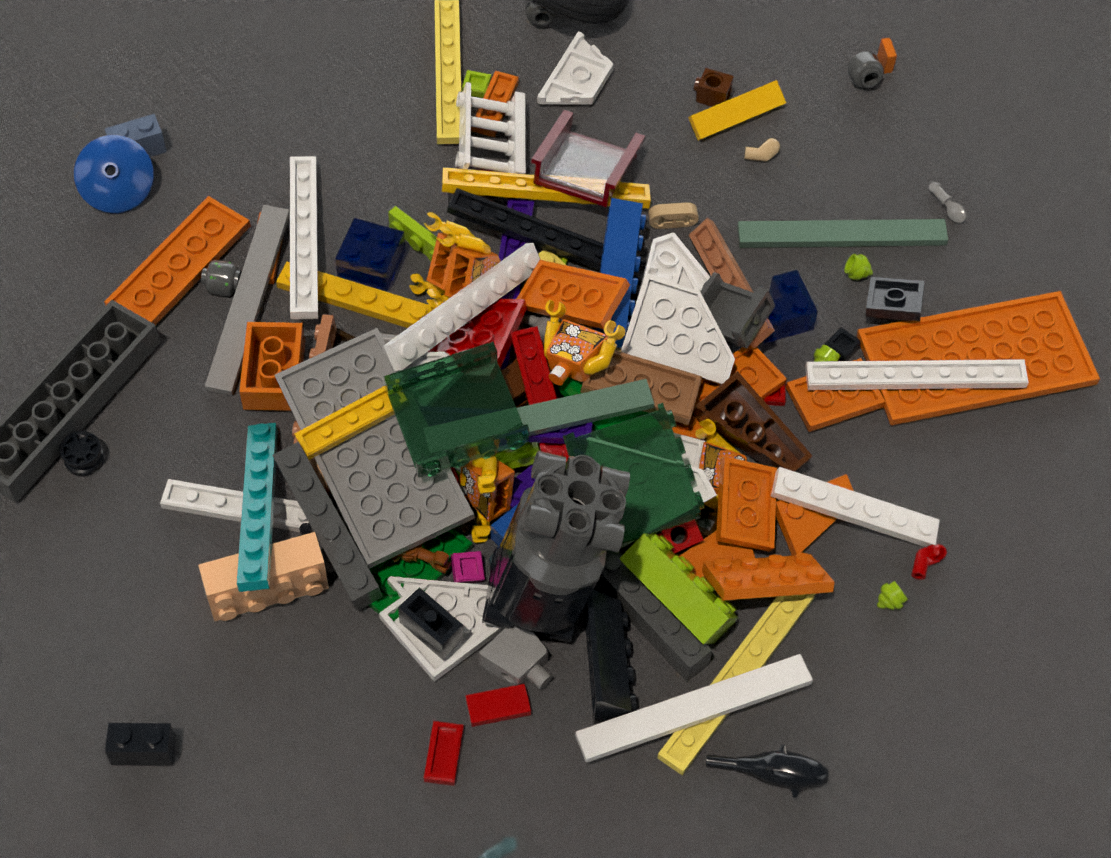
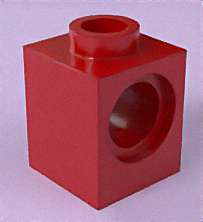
[658,513,704,553]

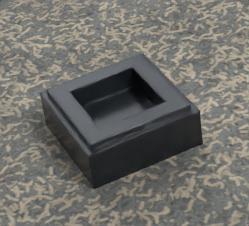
[824,327,861,361]

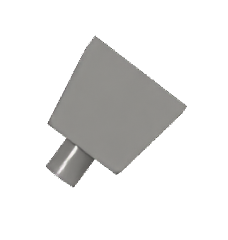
[479,624,552,690]

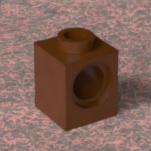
[693,68,734,107]

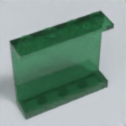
[384,342,529,478]
[563,403,705,544]

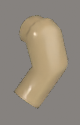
[744,138,780,162]

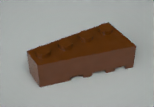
[692,371,813,472]

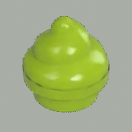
[844,254,873,280]
[813,344,841,362]
[877,581,908,610]

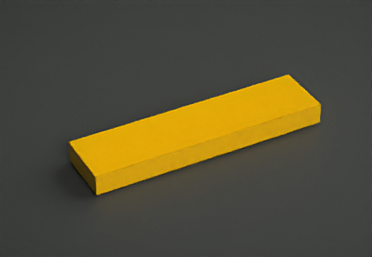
[688,80,786,140]
[294,380,410,460]

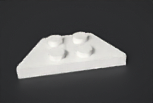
[537,31,613,104]

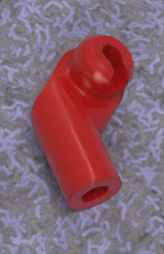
[911,544,947,580]

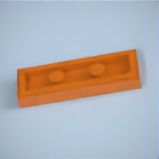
[471,71,519,137]

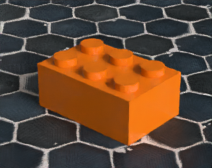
[239,322,305,411]

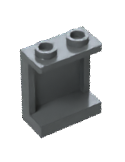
[700,272,776,349]

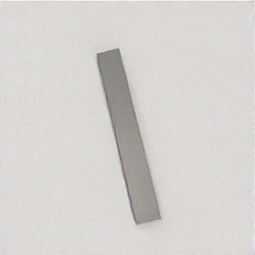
[205,205,290,396]

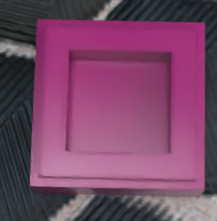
[450,551,485,583]

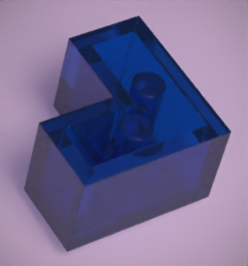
[763,270,818,343]

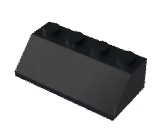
[584,590,636,725]

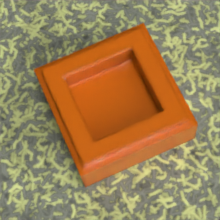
[877,38,897,74]

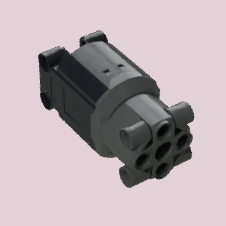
[482,451,630,642]

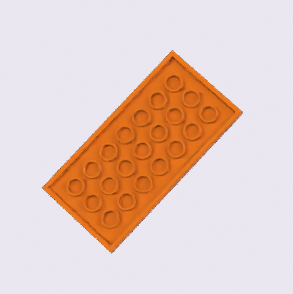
[856,291,1100,425]

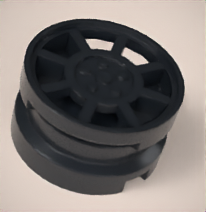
[60,431,104,477]

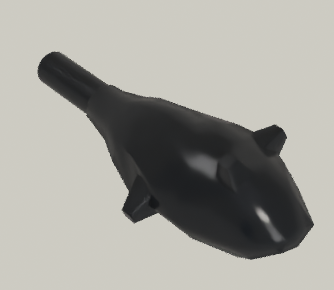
[706,744,829,798]

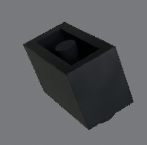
[398,587,464,660]
[105,723,176,766]

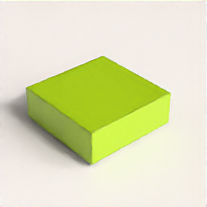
[461,70,492,98]

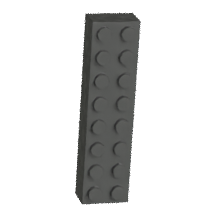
[0,300,160,503]

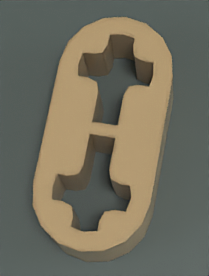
[648,203,699,229]

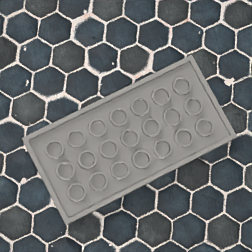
[275,328,475,569]

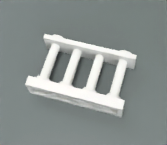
[455,82,526,174]

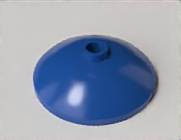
[74,135,154,213]

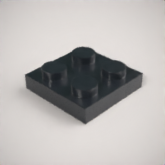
[865,277,925,321]

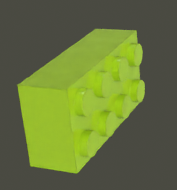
[620,533,738,644]

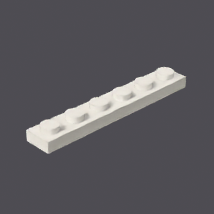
[771,467,940,547]

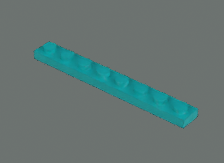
[237,423,278,592]

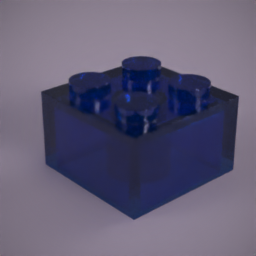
[335,218,406,291]

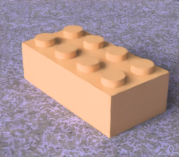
[198,532,329,622]

